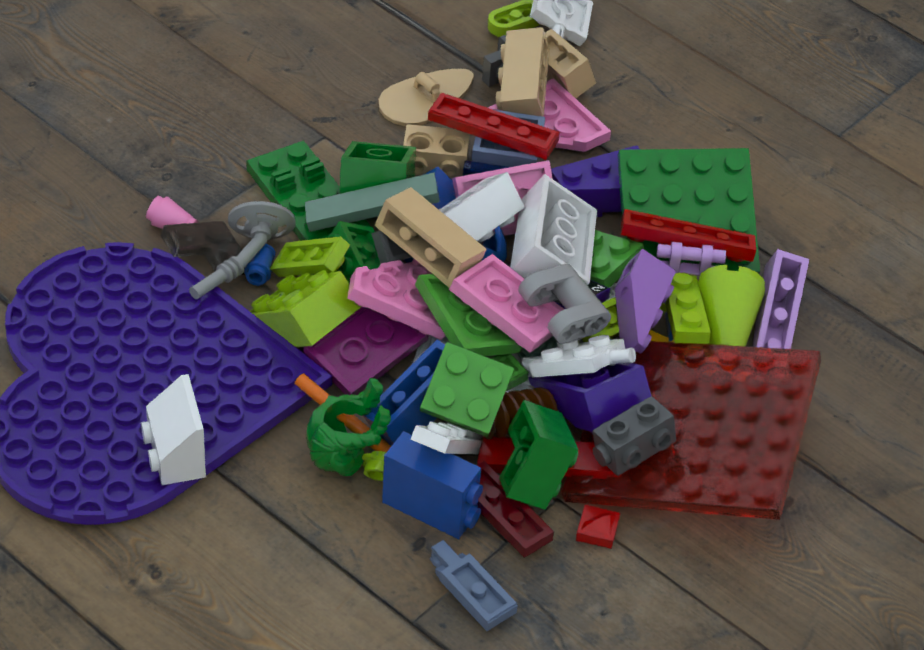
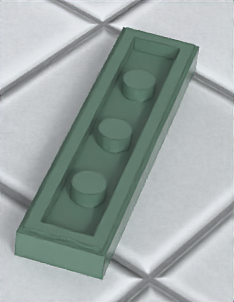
[305,172,440,232]

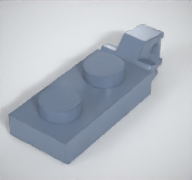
[430,540,518,631]

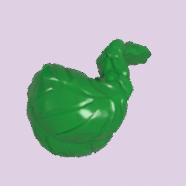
[306,378,391,476]

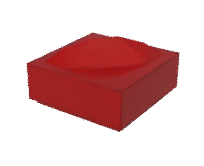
[576,505,621,549]

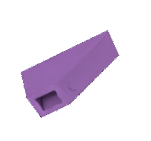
[615,249,676,354]

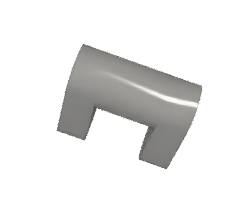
[518,264,611,344]

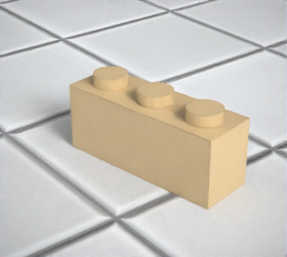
[496,27,550,117]
[375,187,487,288]

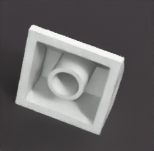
[141,374,206,485]

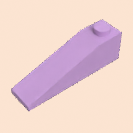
[749,249,809,382]

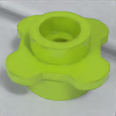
[362,451,386,481]

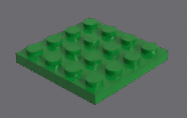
[617,148,760,274]

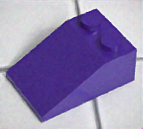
[528,363,651,434]

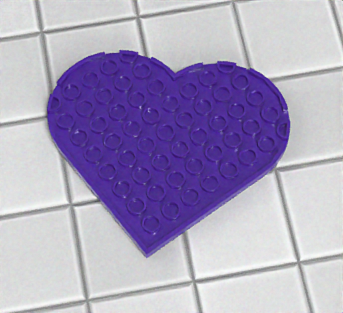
[0,242,332,525]

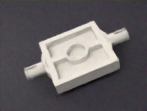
[530,0,593,46]
[522,335,636,378]

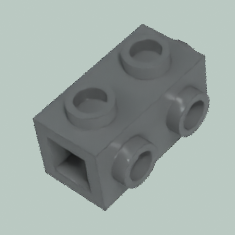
[592,396,676,476]

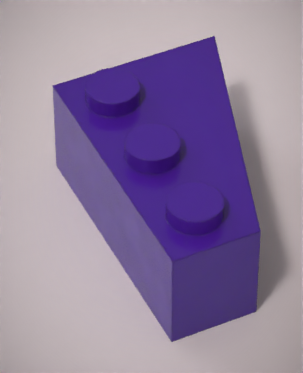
[551,145,639,217]

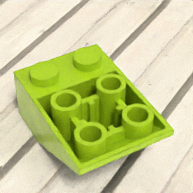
[250,270,361,347]

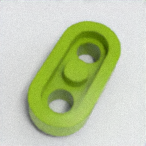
[488,0,540,37]

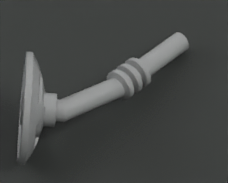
[189,201,296,299]

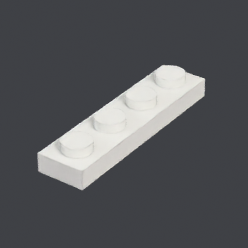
[411,421,482,454]

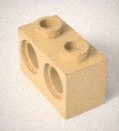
[545,29,596,98]
[403,124,470,179]

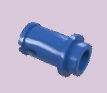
[244,244,276,286]

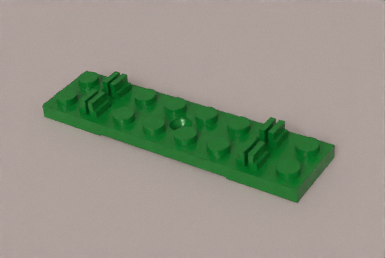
[246,140,371,241]

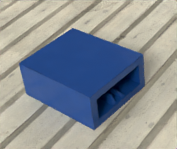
[382,431,483,539]

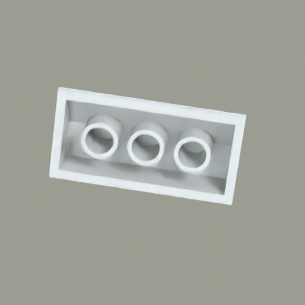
[510,174,597,285]

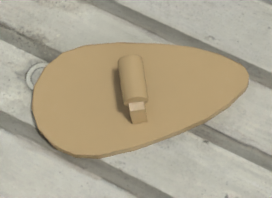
[378,69,474,127]

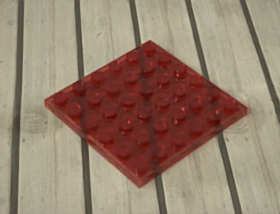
[562,341,821,520]

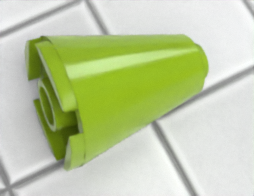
[698,265,765,364]

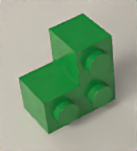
[499,400,579,510]

